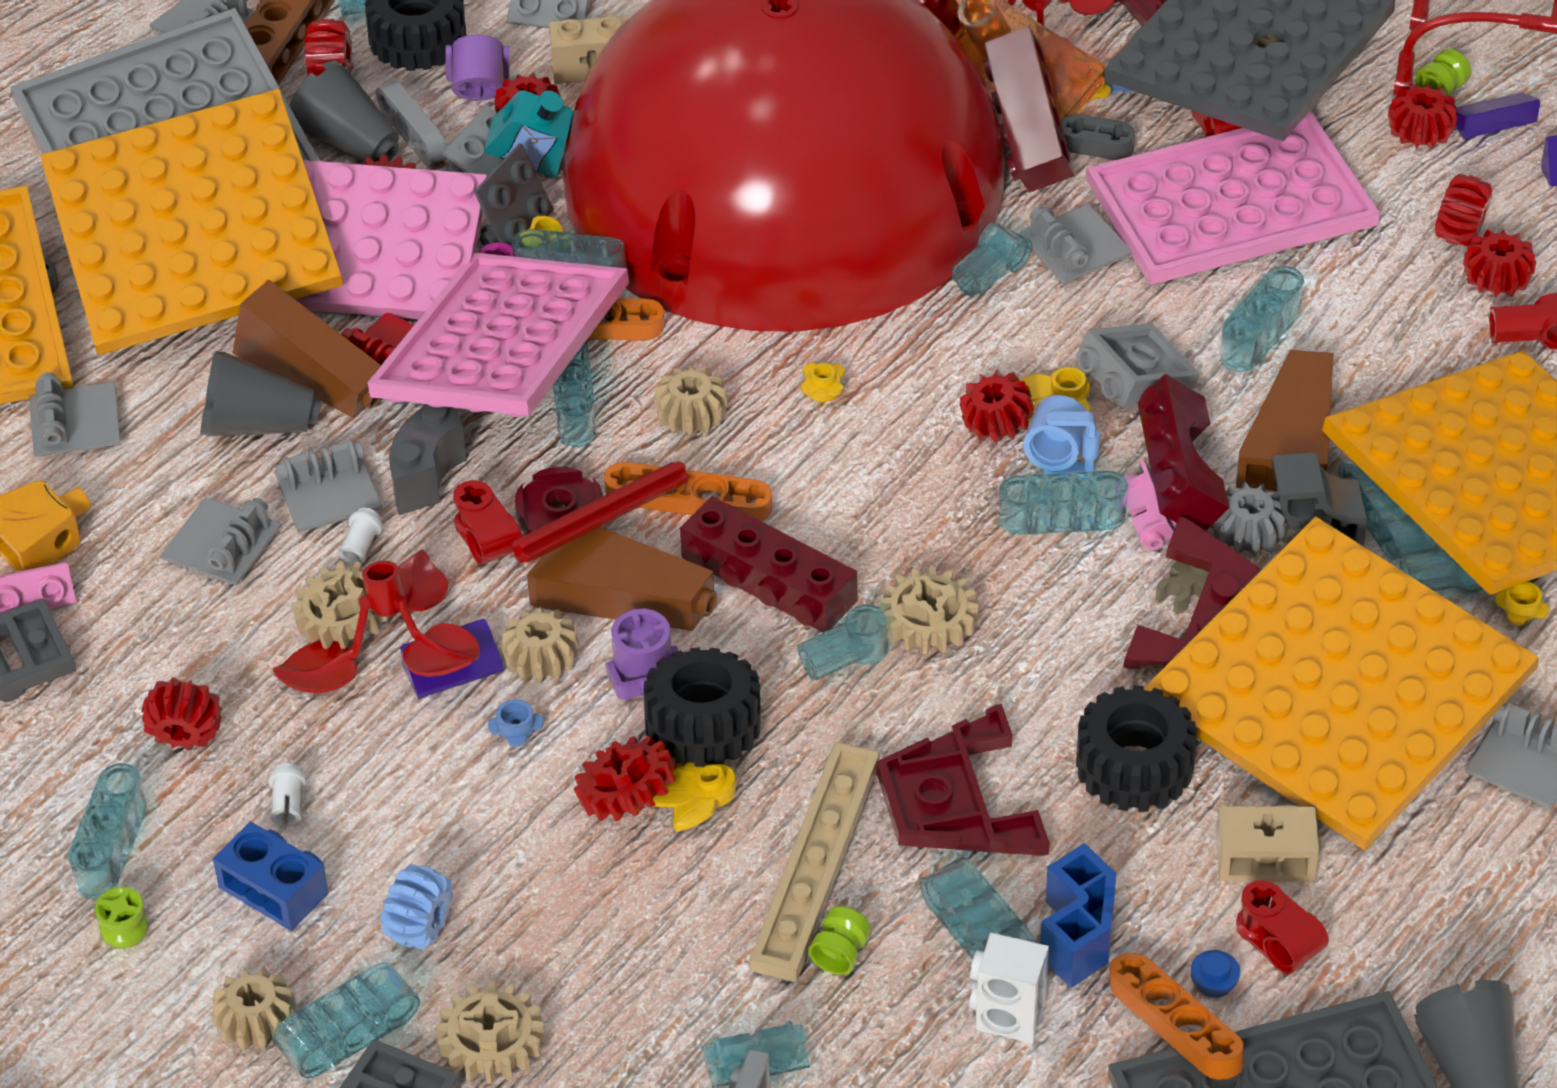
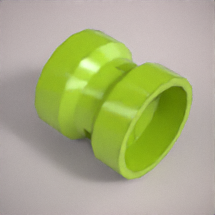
[1415,48,1472,96]
[808,906,872,975]

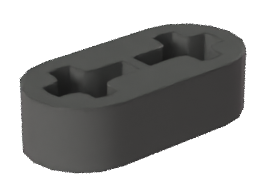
[1061,114,1135,160]

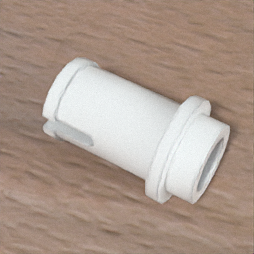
[338,508,383,565]
[268,763,306,826]

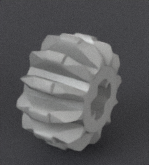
[1212,482,1287,557]

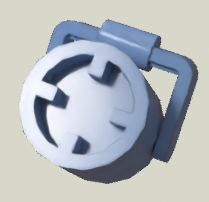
[1023,395,1100,477]

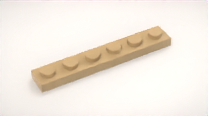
[749,742,880,982]

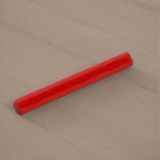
[511,461,689,563]

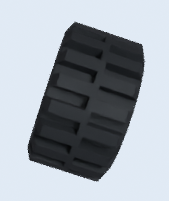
[365,0,467,71]
[643,647,761,767]
[1076,685,1197,812]

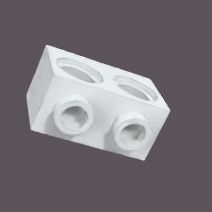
[969,933,1049,1044]

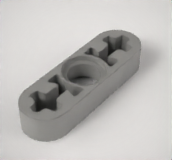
[376,81,447,166]

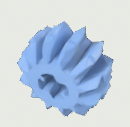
[380,864,453,950]

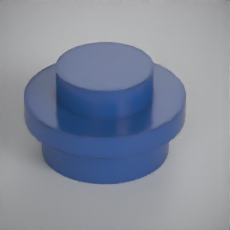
[1190,950,1240,998]

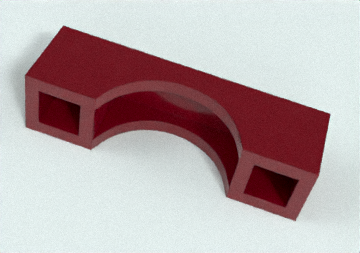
[1137,374,1230,531]

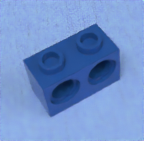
[213,821,329,931]

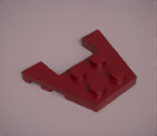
[1123,516,1262,669]
[876,704,1050,856]

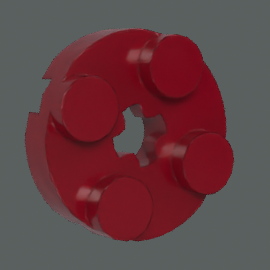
[515,467,603,534]

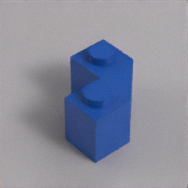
[1040,843,1116,988]

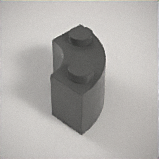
[389,404,467,515]
[1272,452,1367,547]

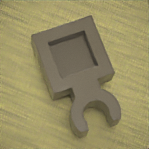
[1155,561,1209,614]

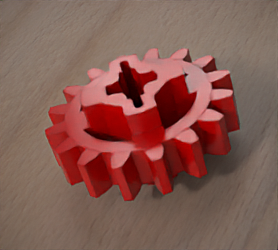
[574,736,676,821]

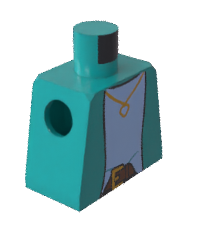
[484,90,573,179]

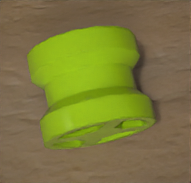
[94,887,148,948]

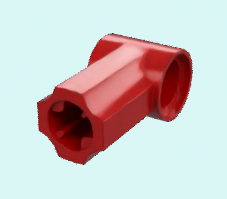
[1488,293,1557,350]

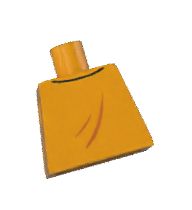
[0,481,91,572]

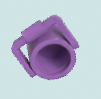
[446,35,509,101]
[605,608,679,699]

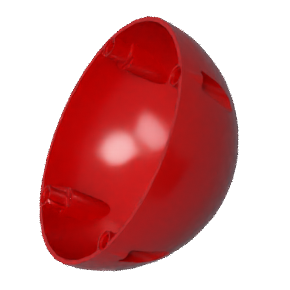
[563,0,1004,332]

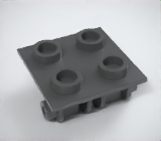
[474,143,554,253]

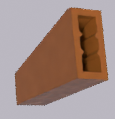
[232,279,381,418]
[1236,350,1334,491]
[527,527,717,631]

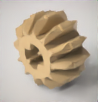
[654,365,728,437]
[501,606,579,684]
[211,966,296,1052]

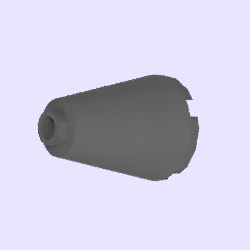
[289,61,399,162]
[200,351,321,437]
[1414,980,1518,1088]

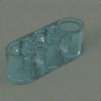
[511,229,630,287]
[1220,266,1304,372]
[553,340,596,447]
[1338,460,1436,561]
[998,471,1128,535]
[68,763,147,899]
[919,857,1036,960]
[273,962,420,1079]

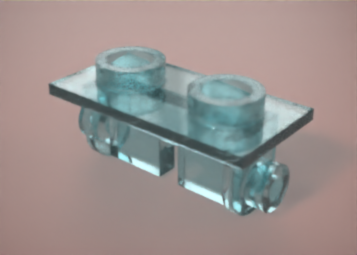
[701,1020,810,1088]

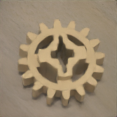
[291,562,389,649]
[880,567,978,654]
[435,982,545,1084]

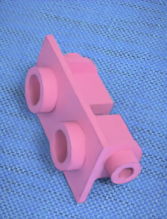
[1121,459,1177,550]
[0,562,77,614]

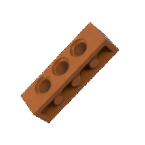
[244,0,335,85]

